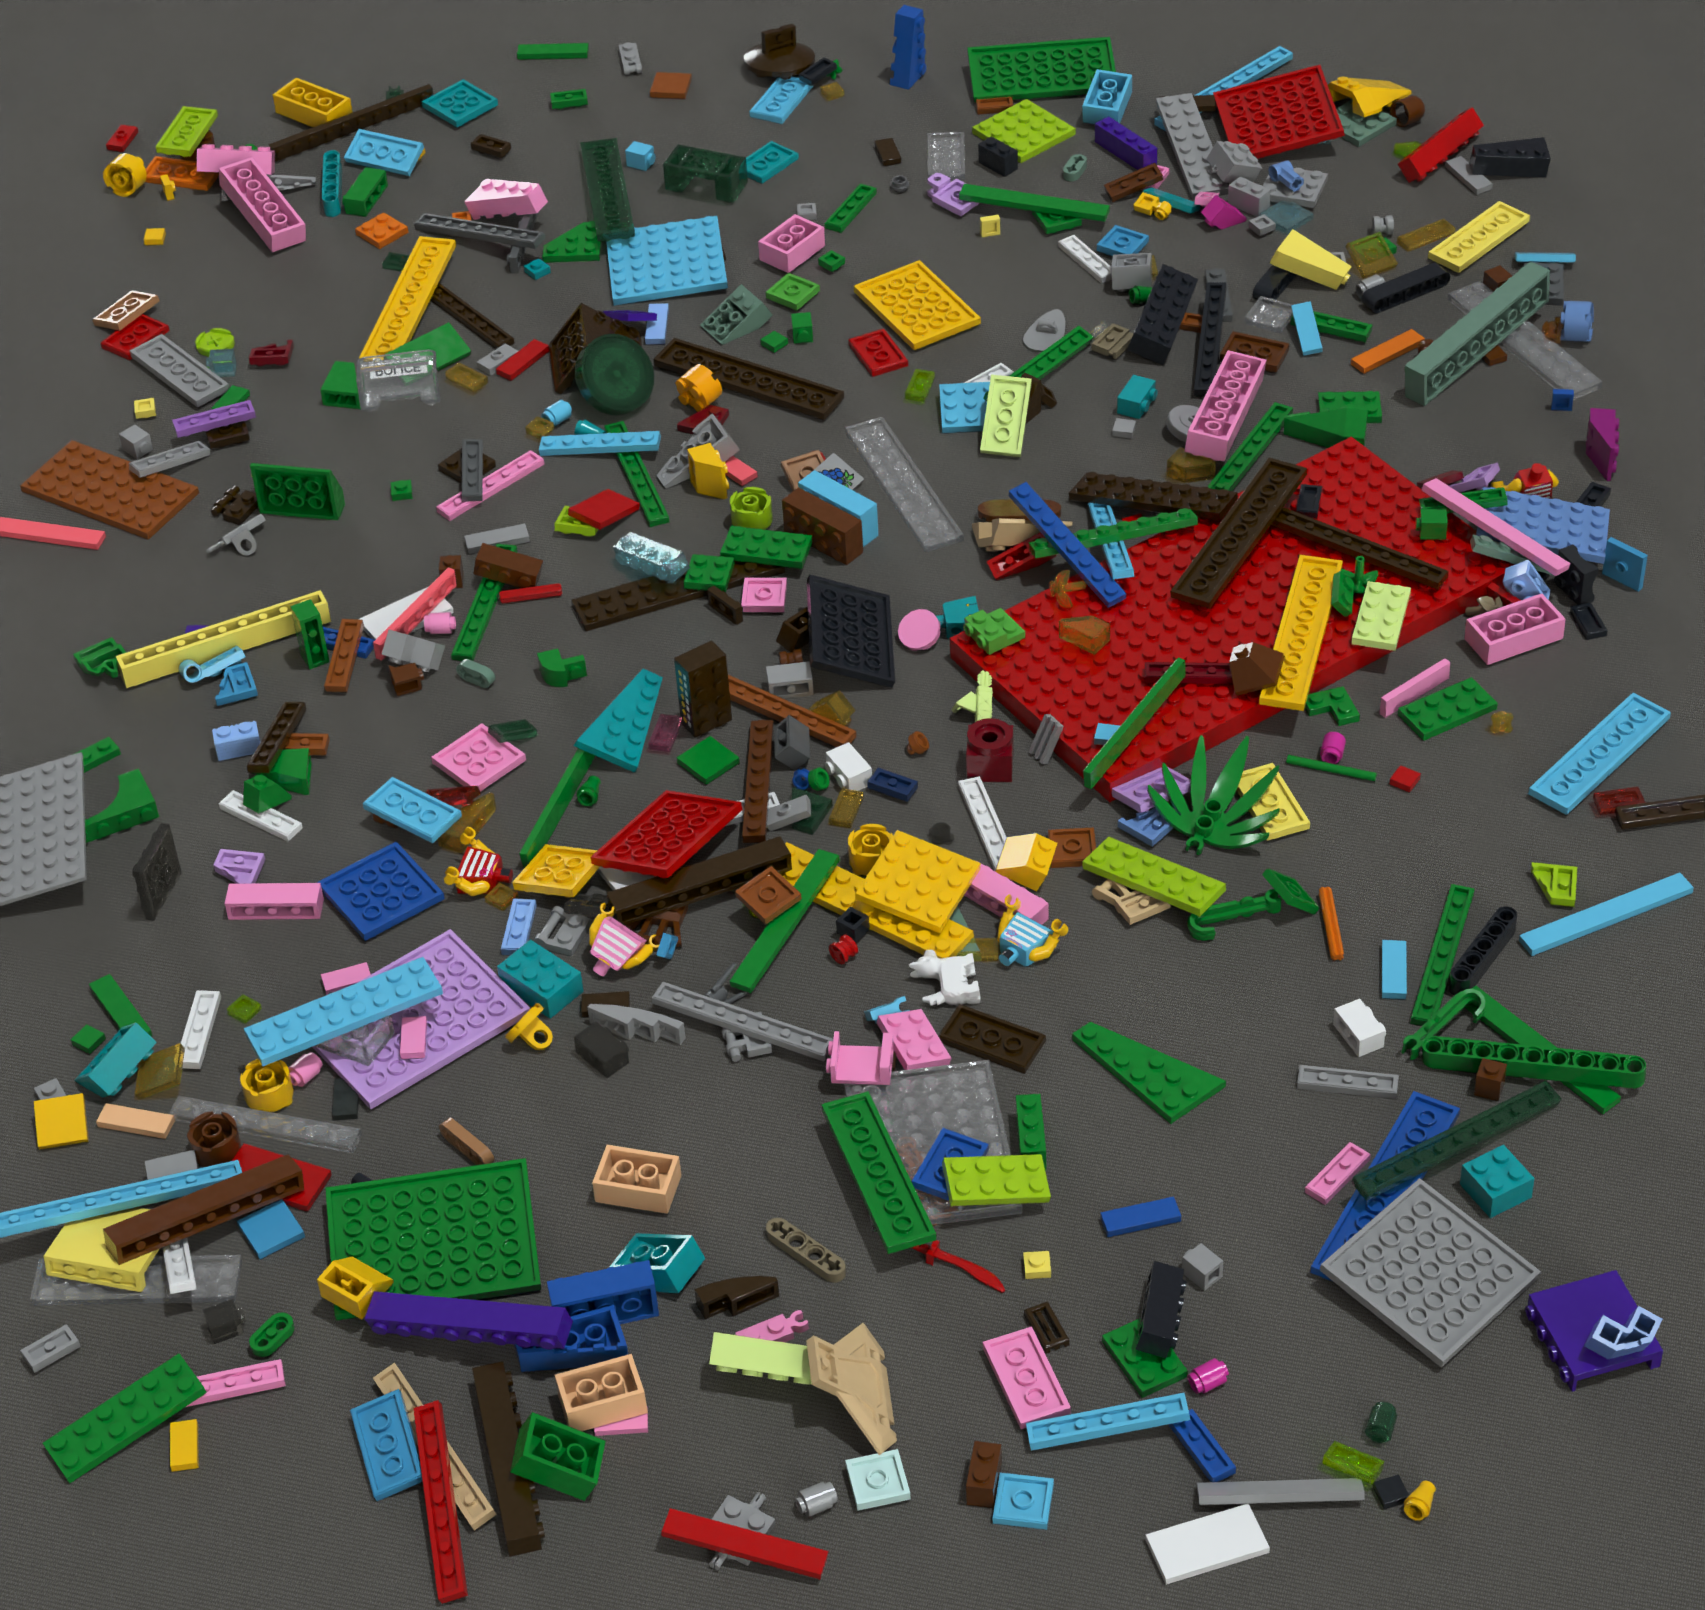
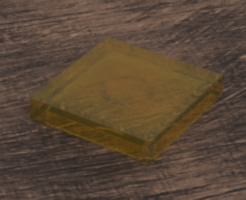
[1345,232,1398,279]
[135,1043,185,1100]

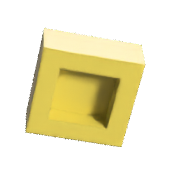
[980,215,1000,237]
[134,398,156,419]
[1023,1251,1051,1279]

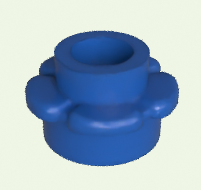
[792,769,811,790]

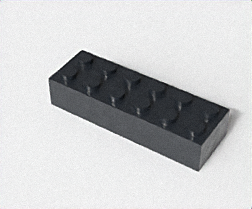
[1127,264,1198,365]

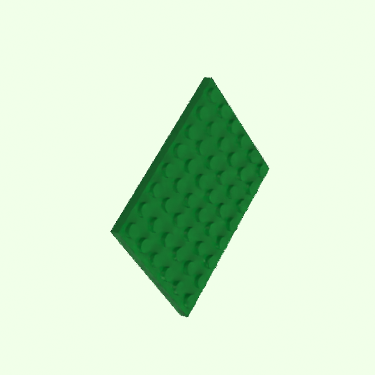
[325,1158,542,1321]

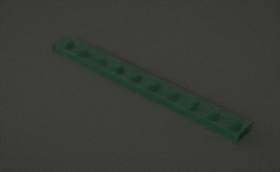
[1351,1081,1561,1201]

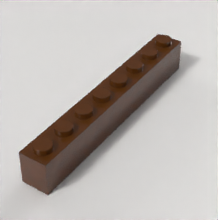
[103,1154,304,1265]

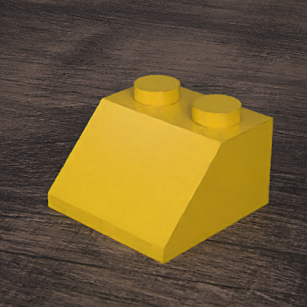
[995,833,1057,892]

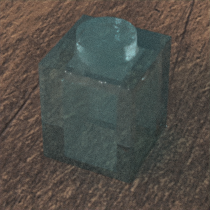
[206,349,237,377]

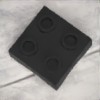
[1555,544,1599,605]

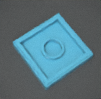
[993,1473,1054,1530]

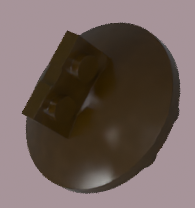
[744,24,815,80]

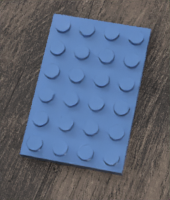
[1476,487,1610,564]

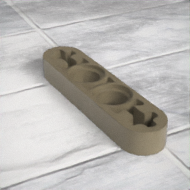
[766,1218,846,1283]

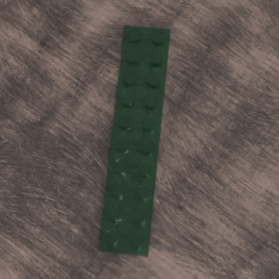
[580,138,635,242]

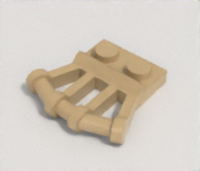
[1092,879,1171,925]

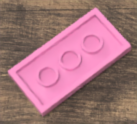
[983,1327,1071,1429]

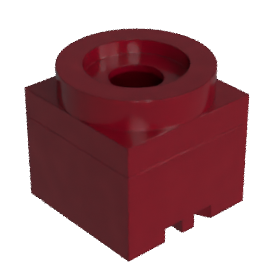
[966,718,1014,782]

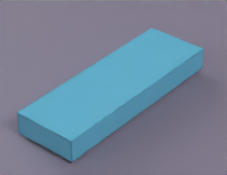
[1515,252,1576,262]
[1291,301,1323,356]
[1382,940,1407,999]

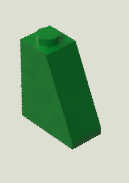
[320,361,362,409]
[252,748,312,795]

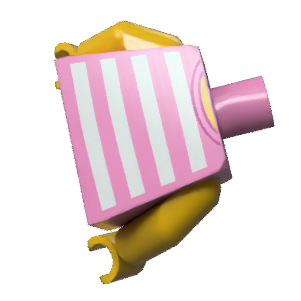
[589,903,659,977]

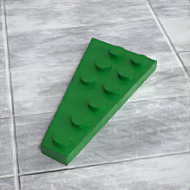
[1072,1022,1226,1124]

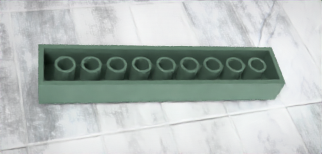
[1404,261,1550,406]

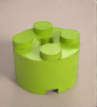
[730,487,773,530]

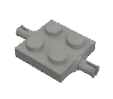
[709,1492,775,1570]

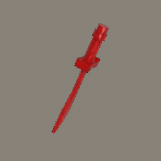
[911,1240,1005,1293]

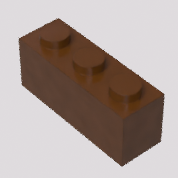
[473,543,543,588]

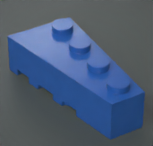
[514,1305,628,1372]

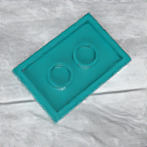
[734,141,799,184]

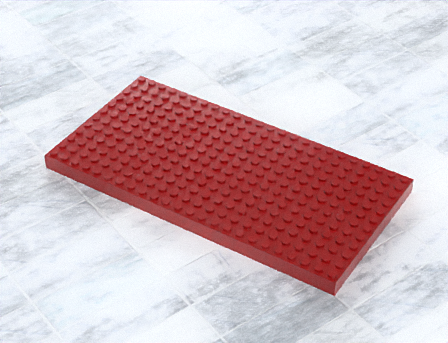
[950,437,1515,803]

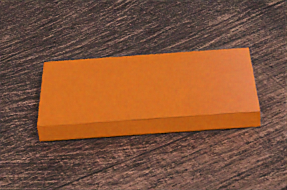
[145,156,219,191]

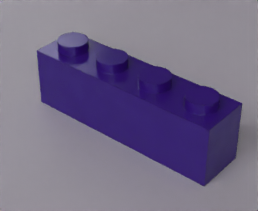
[1095,117,1157,170]

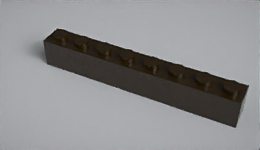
[607,836,792,925]
[472,1361,545,1557]

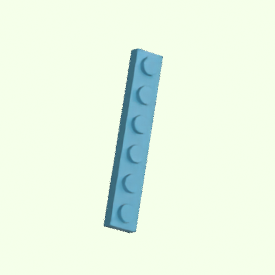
[539,431,661,456]
[1026,1393,1190,1451]

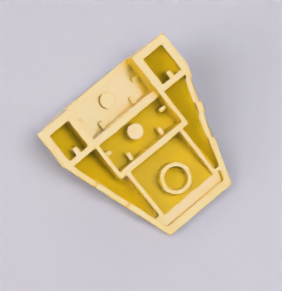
[1328,77,1412,117]

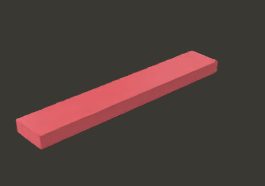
[0,517,106,550]
[373,567,457,661]

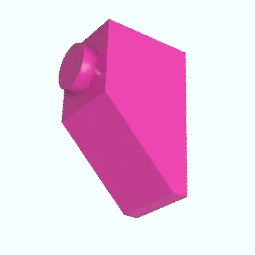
[1201,195,1247,230]

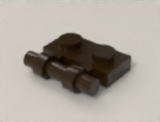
[211,486,258,525]

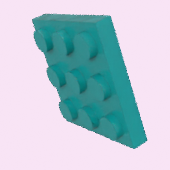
[422,79,498,127]

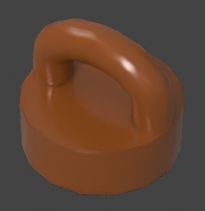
[907,731,929,755]

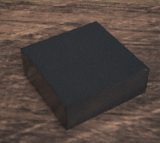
[1373,1474,1409,1509]

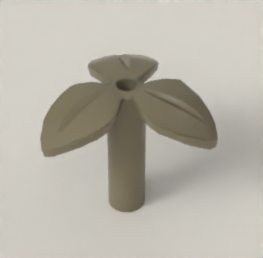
[1466,596,1503,616]

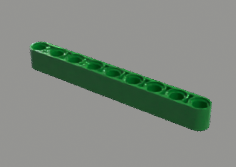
[1422,1036,1646,1088]

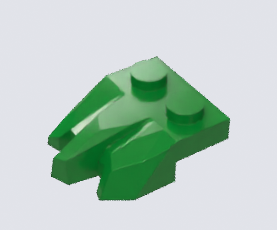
[73,637,127,678]

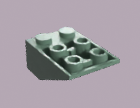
[700,284,773,345]

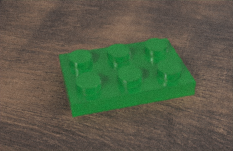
[1318,391,1382,423]
[1102,1318,1188,1398]

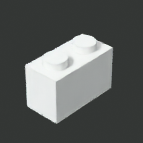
[825,742,872,795]
[1333,999,1386,1057]

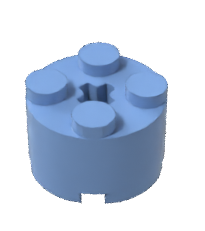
[1561,301,1594,341]

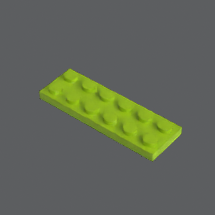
[1082,837,1226,916]

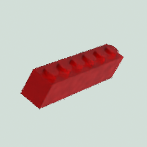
[1397,107,1484,183]

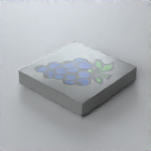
[812,453,864,491]

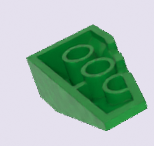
[1284,405,1368,448]

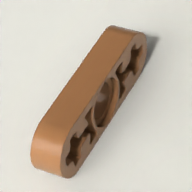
[439,1118,495,1165]

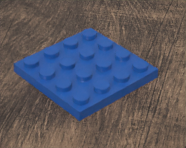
[317,842,445,941]

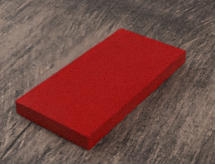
[232,1143,332,1212]

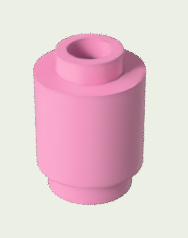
[424,612,456,634]
[288,1052,323,1087]

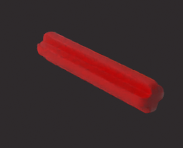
[499,583,562,604]

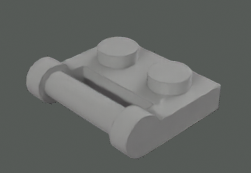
[533,906,592,956]

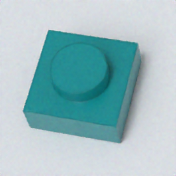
[524,259,551,280]

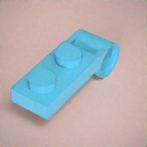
[179,646,246,683]

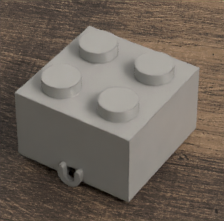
[1206,141,1262,183]

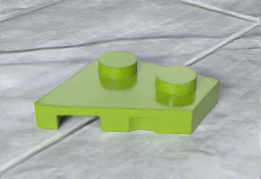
[554,506,598,536]

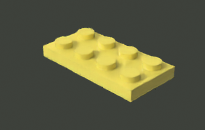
[1237,763,1310,841]

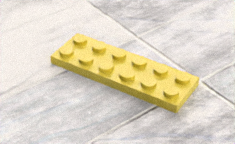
[1428,201,1530,273]

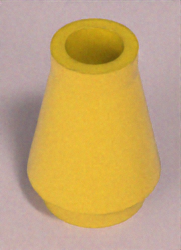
[1404,1481,1436,1521]

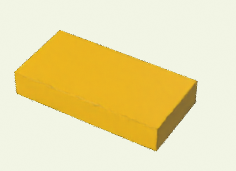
[170,1419,199,1472]

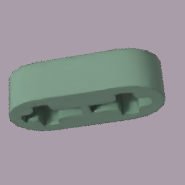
[1063,154,1087,181]
[456,659,495,688]

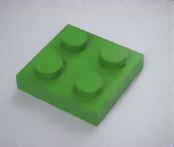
[766,273,820,310]

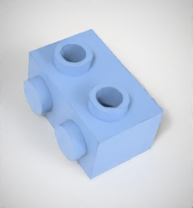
[1503,559,1550,600]

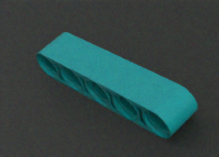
[322,150,342,217]

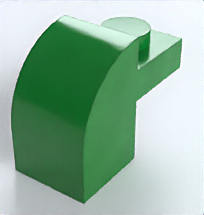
[537,648,587,687]

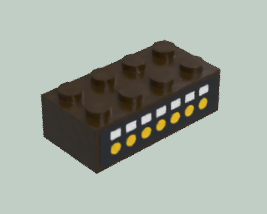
[674,640,732,738]

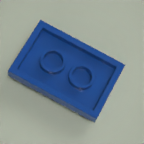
[912,1128,989,1201]

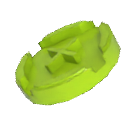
[195,328,235,357]

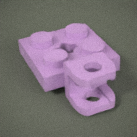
[927,173,979,216]

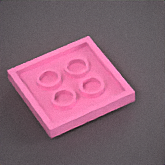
[431,723,526,795]

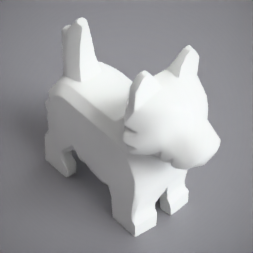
[909,950,981,1006]

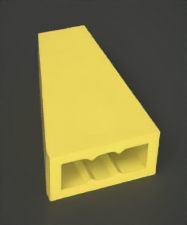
[1270,229,1352,290]

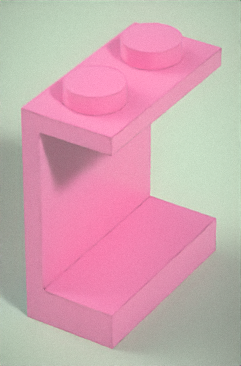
[826,1031,894,1085]

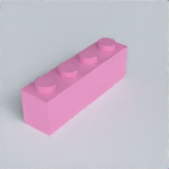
[964,861,1049,925]
[225,883,324,920]

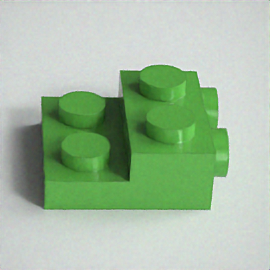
[963,608,1025,655]

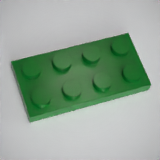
[720,526,813,569]
[1398,677,1498,741]

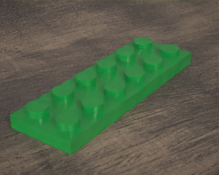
[43,1353,207,1484]

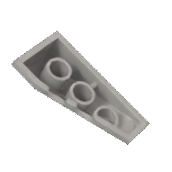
[657,413,740,489]

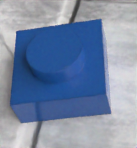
[1551,389,1574,411]

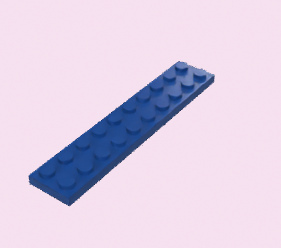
[1310,1091,1460,1282]

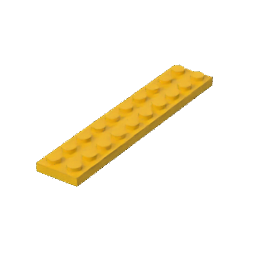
[359,236,456,365]
[1259,555,1343,711]
[781,842,974,958]

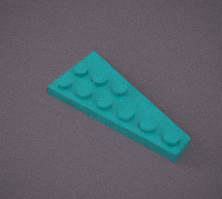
[574,669,663,772]

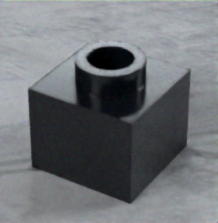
[836,907,870,943]

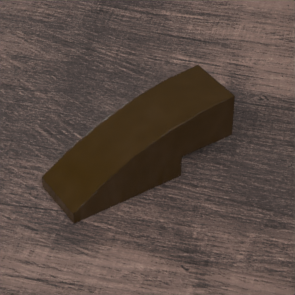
[694,1276,779,1320]

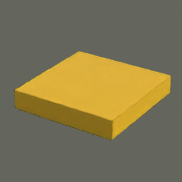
[34,1093,89,1150]

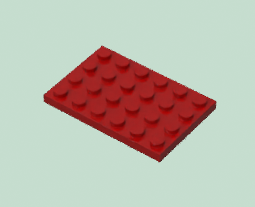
[590,790,743,878]

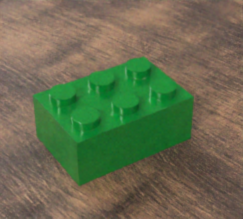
[510,1412,606,1501]

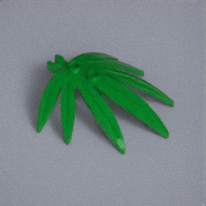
[1147,735,1280,855]

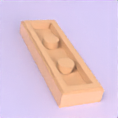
[96,1103,175,1139]

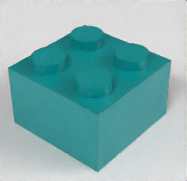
[1460,1144,1535,1218]

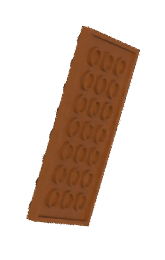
[20,440,199,540]

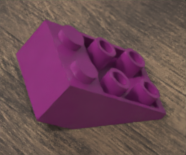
[1586,408,1619,481]

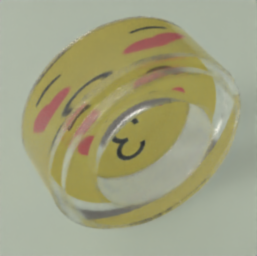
[1089,321,1109,339]

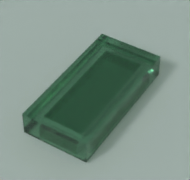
[488,719,538,743]

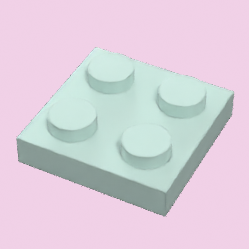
[845,1449,911,1511]

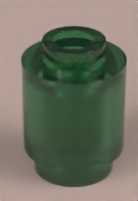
[1365,1401,1397,1443]

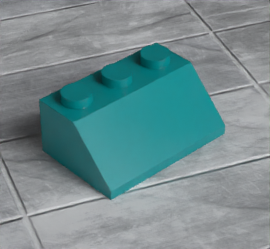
[74,1022,157,1098]

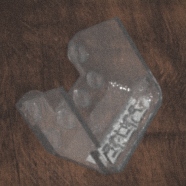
[356,350,441,412]

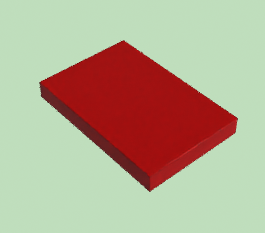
[101,314,170,361]
[848,329,908,377]
[568,489,640,530]

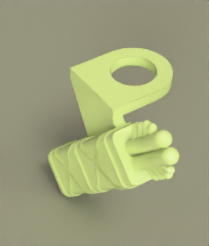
[952,670,993,722]

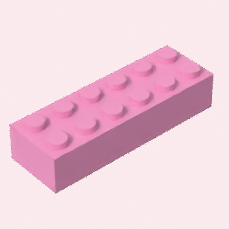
[219,157,306,252]

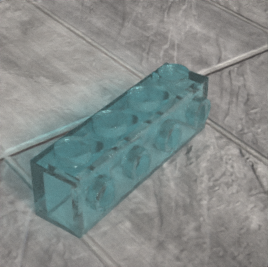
[613,532,690,583]

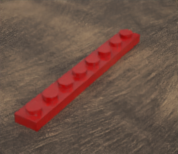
[413,1400,468,1604]

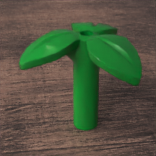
[1341,556,1378,593]

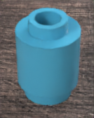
[541,400,572,427]

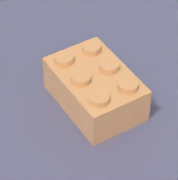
[592,1145,681,1214]
[555,1354,648,1431]

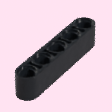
[1361,263,1451,314]
[1252,265,1297,304]
[1449,906,1518,996]

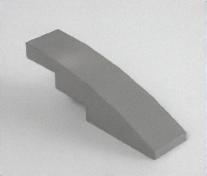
[588,1004,686,1045]

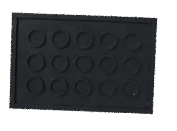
[806,574,895,688]

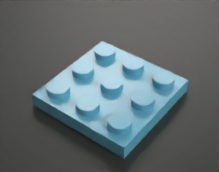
[939,382,990,433]

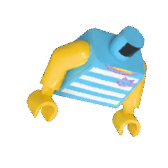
[997,894,1068,966]

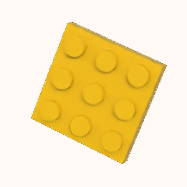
[512,844,600,898]

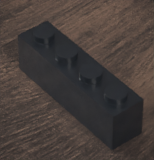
[1135,1261,1187,1358]

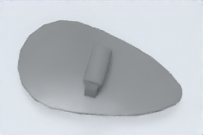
[1023,309,1065,353]

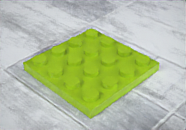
[972,99,1076,163]

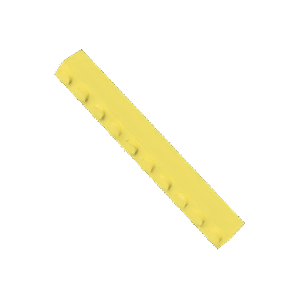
[116,590,331,688]

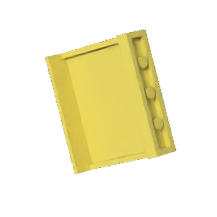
[44,1207,159,1292]

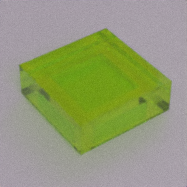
[227,994,262,1024]

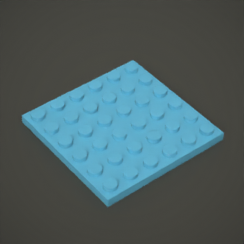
[605,216,728,306]

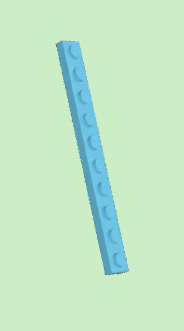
[1154,46,1293,131]
[0,1160,242,1238]

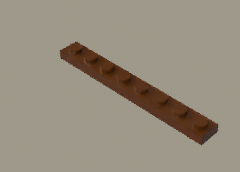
[742,720,774,843]

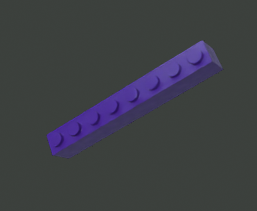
[365,1291,573,1350]

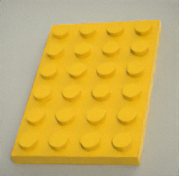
[854,260,981,350]

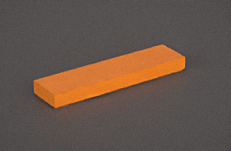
[1351,329,1425,374]

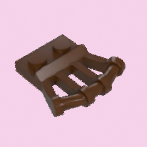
[624,905,688,947]

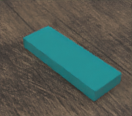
[1143,187,1200,213]

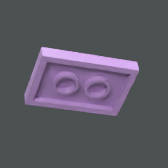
[1112,767,1191,813]

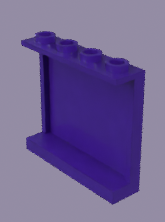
[1525,1270,1663,1392]

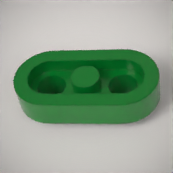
[249,1312,295,1357]

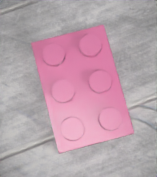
[877,1009,951,1072]

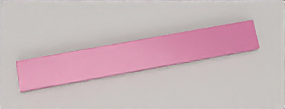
[1422,478,1571,576]

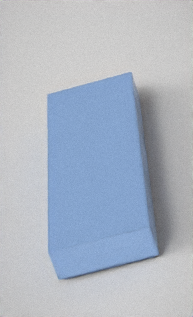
[645,303,669,345]
[501,899,537,955]

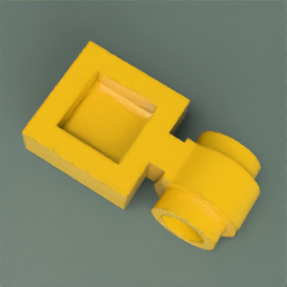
[1133,192,1172,220]

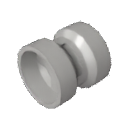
[1372,215,1394,236]

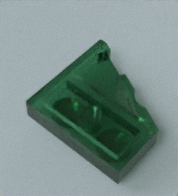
[792,787,833,835]

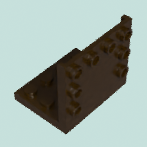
[549,303,647,395]

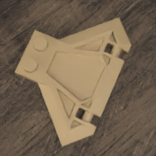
[806,1323,897,1455]

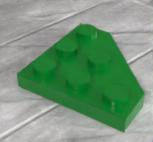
[542,221,603,263]

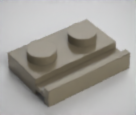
[1091,324,1133,359]

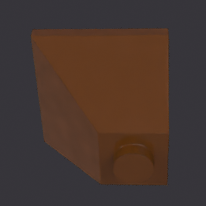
[1229,642,1285,696]

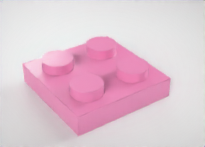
[741,578,787,613]

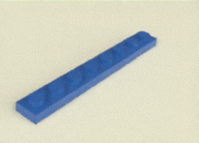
[1008,482,1126,608]

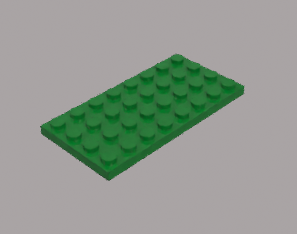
[967,37,1116,103]

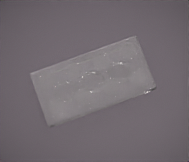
[927,132,965,181]

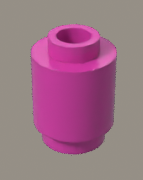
[1320,732,1346,764]
[1187,1358,1229,1394]

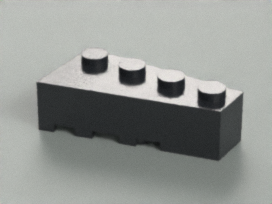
[1469,137,1551,177]

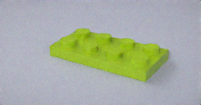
[155,106,218,157]
[942,1154,1051,1206]

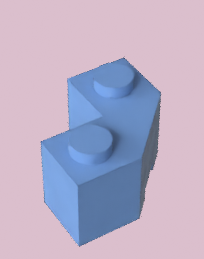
[1584,1306,1663,1359]

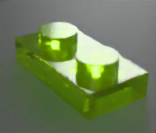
[905,369,935,402]
[1322,1441,1385,1485]

